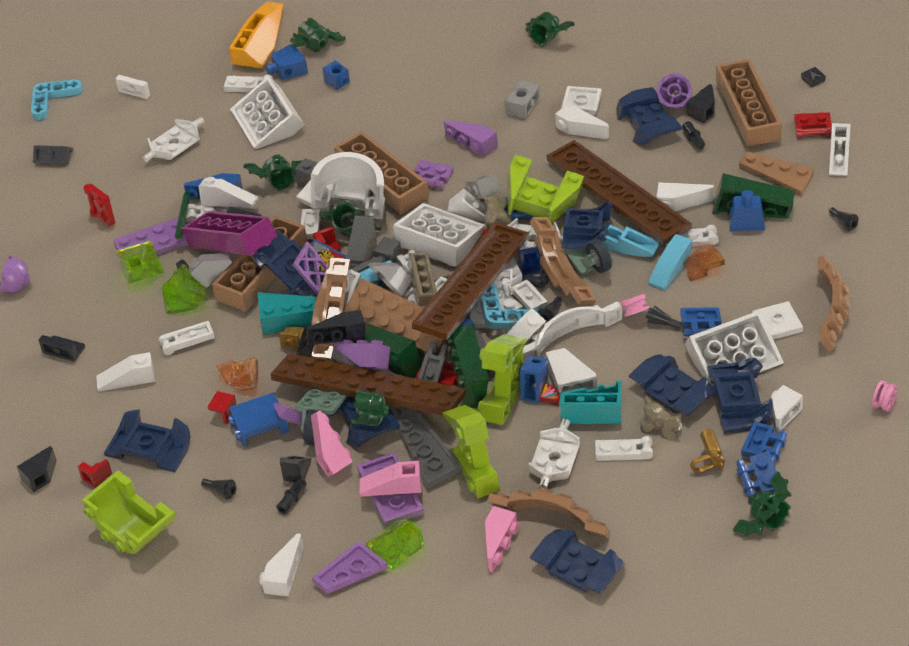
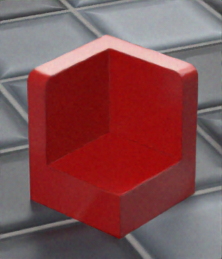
[313,227,341,251]
[207,391,237,424]
[77,459,112,488]

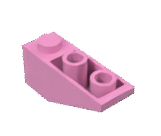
[311,411,353,477]
[360,461,422,497]
[485,506,519,572]

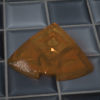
[687,244,725,281]
[217,357,258,391]

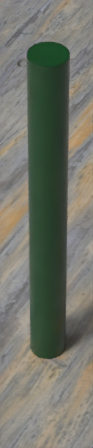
[175,192,190,240]

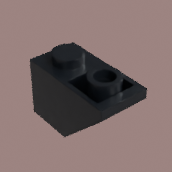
[687,84,715,123]
[17,446,57,493]

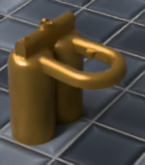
[690,429,725,473]

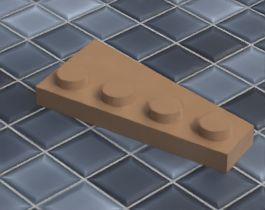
[739,151,814,197]

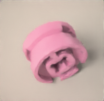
[619,293,650,317]
[872,380,898,412]

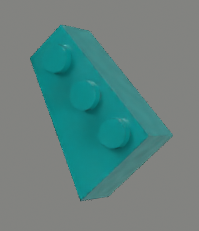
[257,292,316,335]
[560,380,622,424]

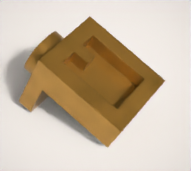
[279,326,304,349]

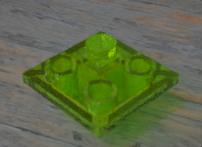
[116,241,164,284]
[161,264,206,315]
[365,519,424,570]

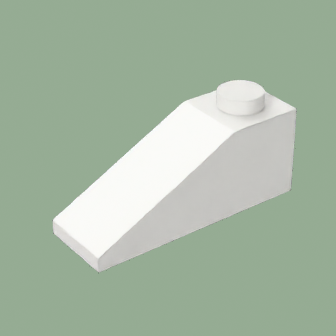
[555,103,609,139]
[829,123,851,176]
[199,177,258,208]
[657,182,714,211]
[506,308,546,347]
[96,352,156,392]
[259,533,304,596]

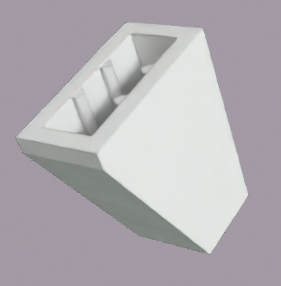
[546,348,597,399]

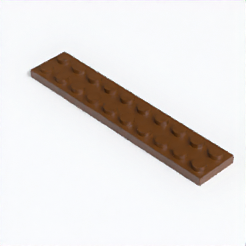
[546,140,692,246]
[412,222,529,340]
[270,353,466,416]

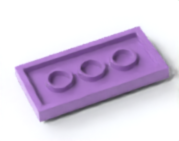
[113,218,188,267]
[357,452,424,527]

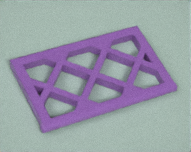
[292,242,329,295]

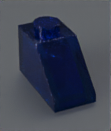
[517,246,541,275]

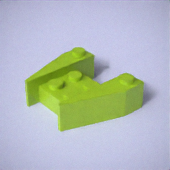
[507,154,584,224]
[478,334,527,425]
[442,405,501,498]

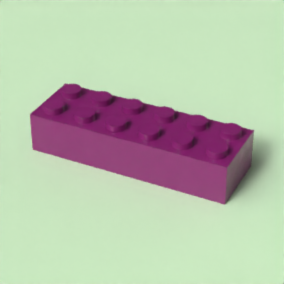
[181,211,277,256]

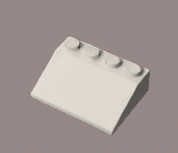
[230,76,305,150]
[393,203,485,267]
[684,311,784,389]

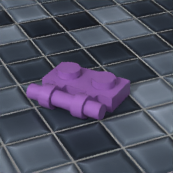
[414,159,454,189]

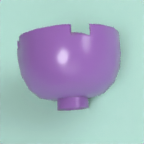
[657,73,692,109]
[0,255,31,293]

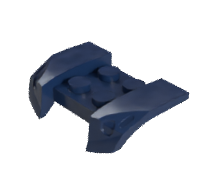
[616,87,682,145]
[561,202,613,249]
[252,231,324,297]
[629,354,716,416]
[707,357,773,433]
[330,396,400,448]
[104,409,191,472]
[530,529,625,595]

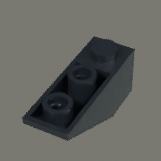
[307,310,365,346]

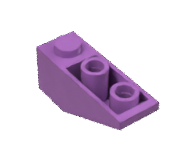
[444,120,498,157]
[334,340,390,370]

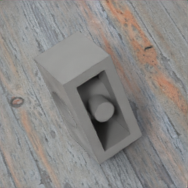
[505,80,541,119]
[465,174,502,199]

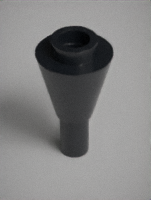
[829,207,859,231]
[522,270,548,288]
[537,296,562,323]
[646,305,682,329]
[201,478,237,499]

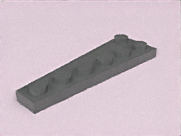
[387,404,463,488]

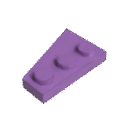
[312,541,388,594]

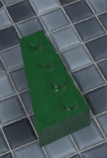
[712,173,795,218]
[351,322,422,378]
[446,325,489,408]

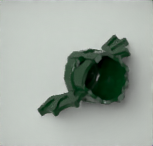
[525,12,575,47]
[290,18,346,52]
[243,154,302,191]
[319,201,382,236]
[351,390,389,426]
[733,471,792,537]

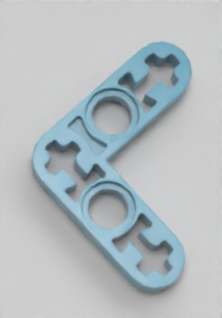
[31,79,83,121]
[479,283,540,329]

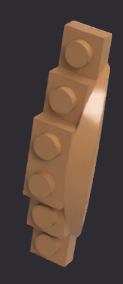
[530,217,596,306]
[817,255,850,352]
[312,258,350,361]
[487,488,611,539]

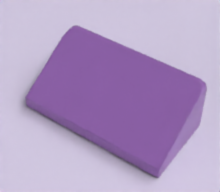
[273,403,302,425]

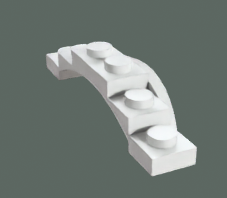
[523,301,622,364]

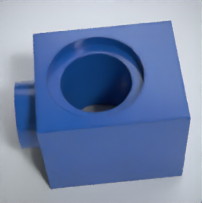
[322,60,350,90]

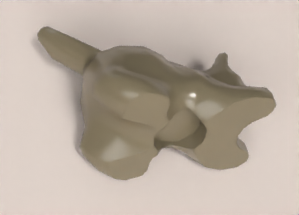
[484,193,512,230]
[640,396,682,441]

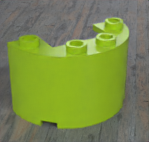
[82,470,175,554]

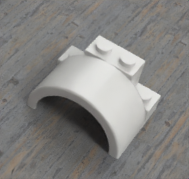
[311,152,385,219]

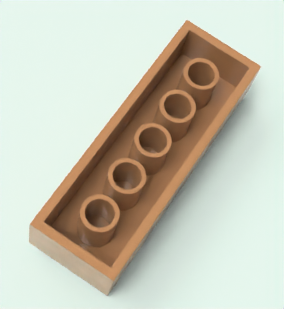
[716,59,782,147]
[334,131,429,215]
[212,215,308,312]
[343,278,450,356]

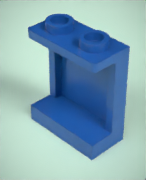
[228,392,289,446]

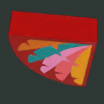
[540,383,560,405]

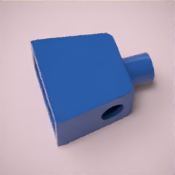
[265,43,308,80]
[729,190,765,231]
[520,356,548,403]

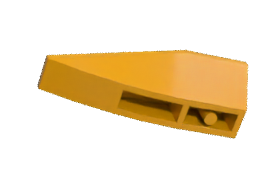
[229,1,284,69]

